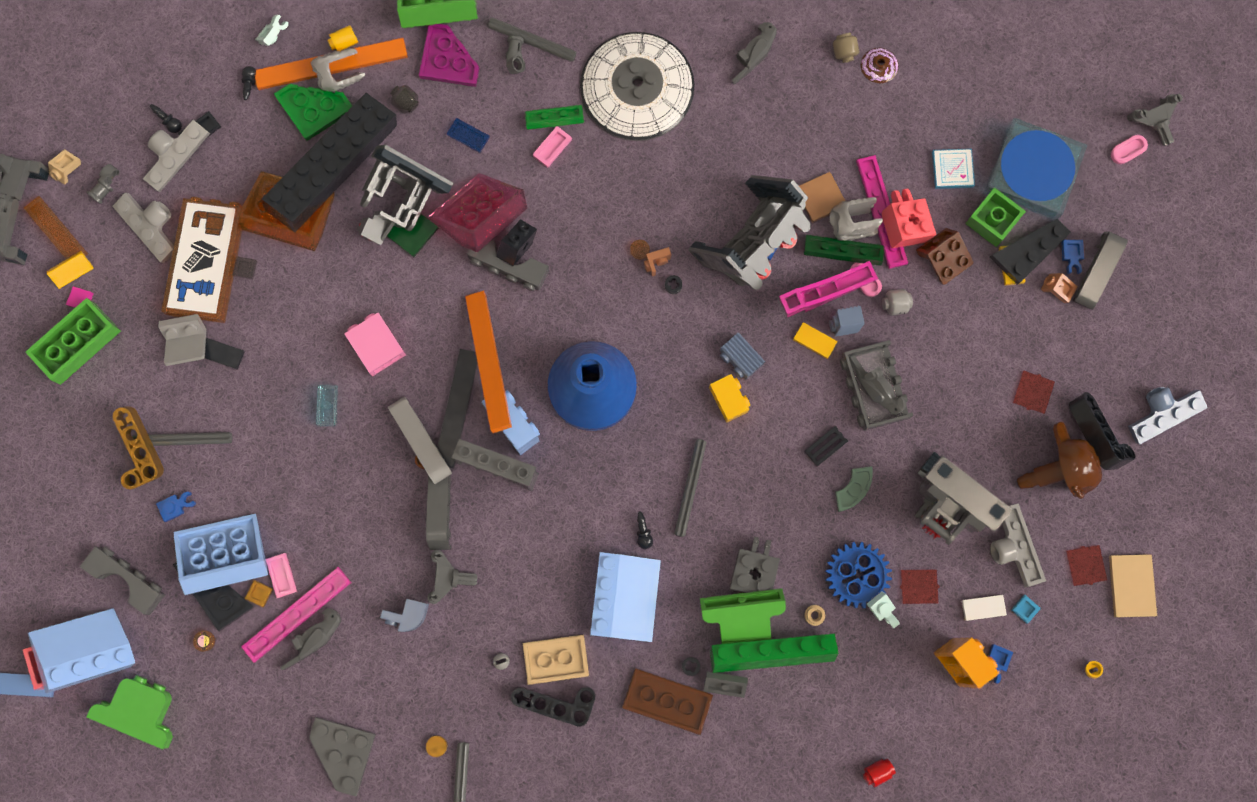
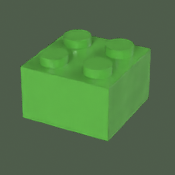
[965,187,1026,247]

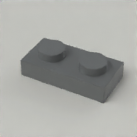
[703,671,748,698]

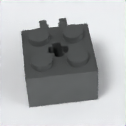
[729,536,780,593]

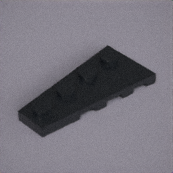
[990,219,1071,285]
[172,562,254,632]

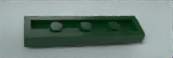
[804,235,884,266]

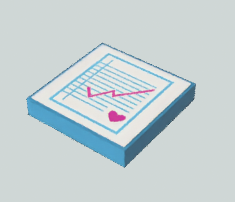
[932,149,975,189]

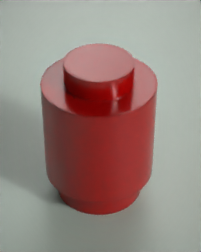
[863,759,896,787]

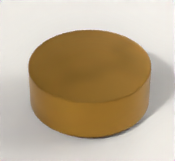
[426,736,448,757]

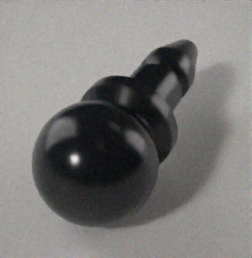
[241,66,256,100]
[150,104,182,133]
[637,511,653,549]

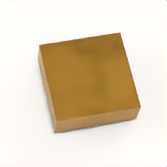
[245,580,273,608]

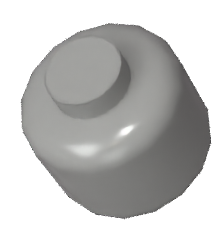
[882,289,913,316]

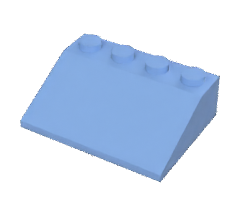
[174,513,268,595]
[590,552,661,642]
[28,608,135,694]

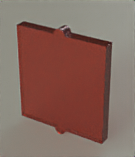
[1013,371,1055,414]
[1066,545,1107,586]
[900,570,940,604]

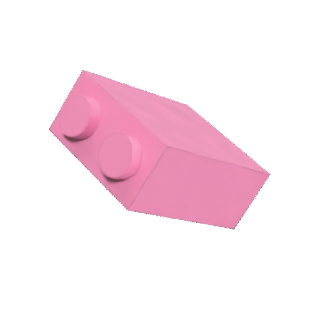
[344,313,406,376]

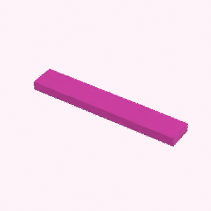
[856,155,908,269]
[241,567,352,663]

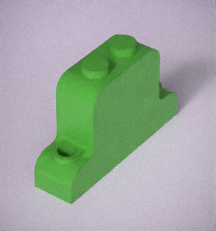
[700,589,786,644]
[87,675,173,749]

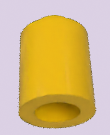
[328,25,358,51]

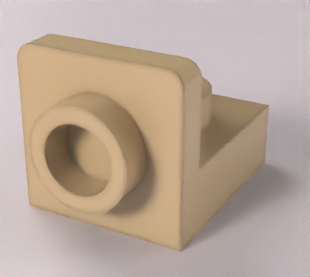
[48,150,81,185]

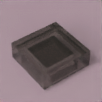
[233,256,257,280]

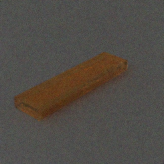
[24,196,88,259]

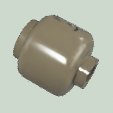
[833,33,859,63]

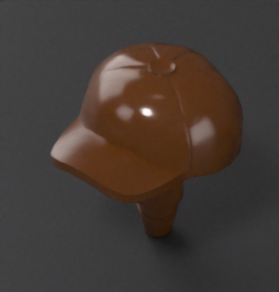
[1017,422,1102,499]

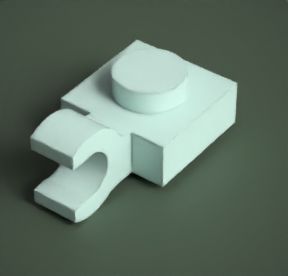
[255,14,288,46]
[867,591,900,629]

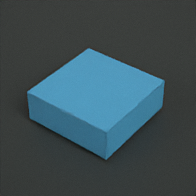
[1011,595,1041,624]

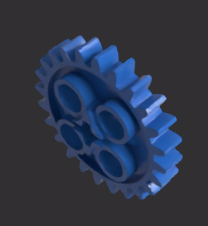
[825,542,892,608]

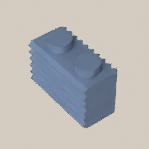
[829,305,864,337]
[720,332,765,380]

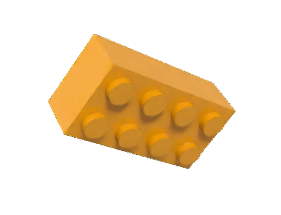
[934,638,999,689]

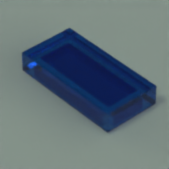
[447,118,490,153]

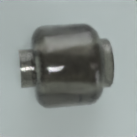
[390,85,420,114]

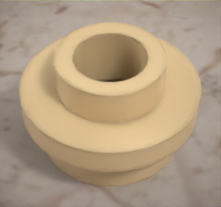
[804,605,825,626]

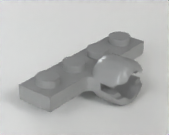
[143,120,210,192]
[113,193,177,263]
[990,504,1046,588]

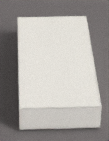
[961,595,1007,621]

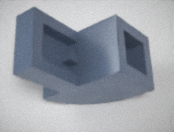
[380,599,429,632]

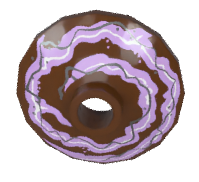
[861,48,899,84]

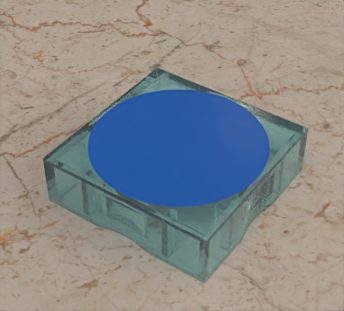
[983,118,1087,220]

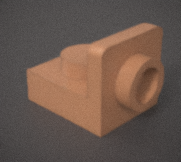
[644,247,671,277]
[1041,273,1078,303]

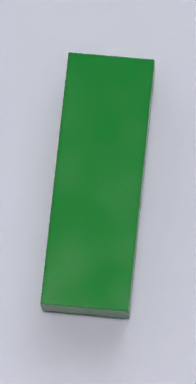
[525,105,584,130]

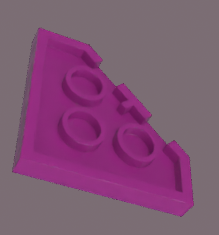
[419,24,480,87]

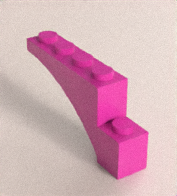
[779,261,878,318]

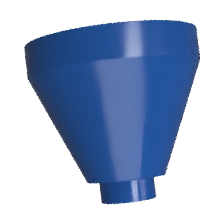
[548,341,637,431]

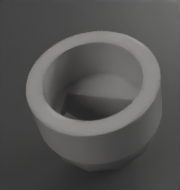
[493,653,510,670]

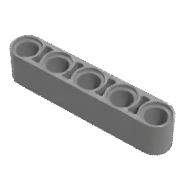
[388,396,452,484]

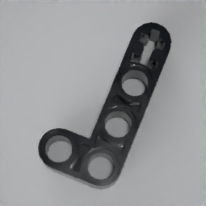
[1069,392,1136,470]
[511,687,596,727]

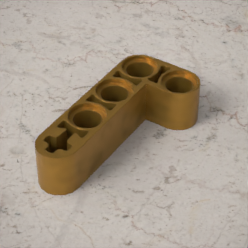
[113,406,164,489]

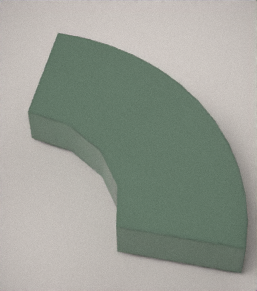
[835,466,873,512]

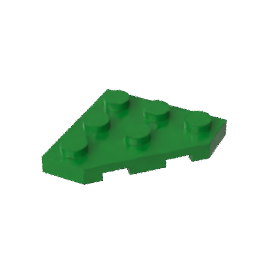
[274,84,352,141]

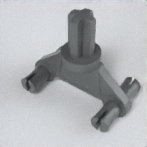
[1127,94,1183,146]
[427,550,477,604]

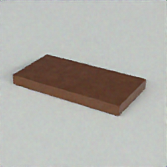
[622,668,713,735]

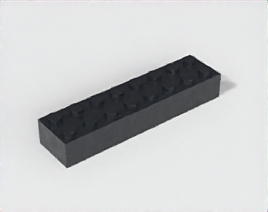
[261,93,397,232]

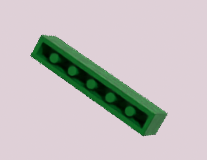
[710,634,839,673]

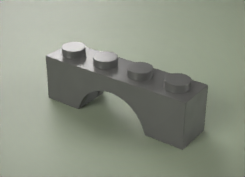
[467,234,549,291]
[80,546,165,615]

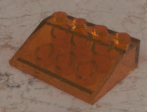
[237,171,335,251]

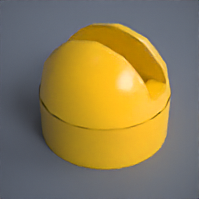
[1085,661,1103,679]

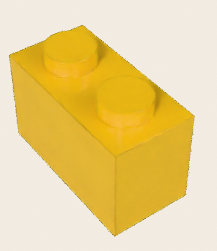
[709,374,750,423]

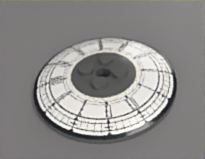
[580,32,695,141]

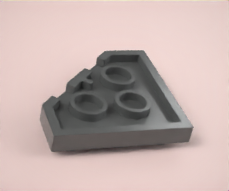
[309,717,376,796]

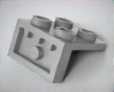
[158,314,207,366]

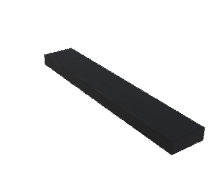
[437,349,478,469]

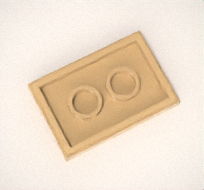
[1109,555,1157,617]
[523,635,589,685]

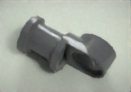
[505,36,525,75]
[86,164,120,204]

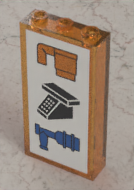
[161,197,246,323]

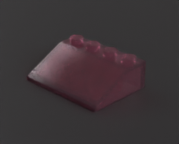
[428,173,527,253]

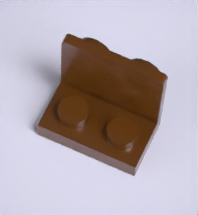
[916,228,974,285]

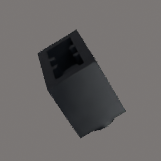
[496,219,537,266]

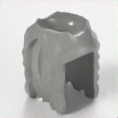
[310,48,365,92]
[829,197,883,241]

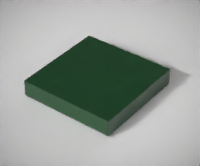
[387,214,439,258]

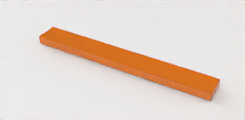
[255,38,408,90]
[465,290,512,433]

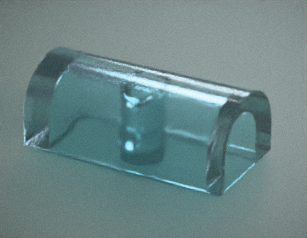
[316,385,338,427]

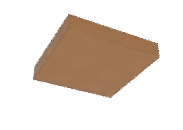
[799,172,845,223]

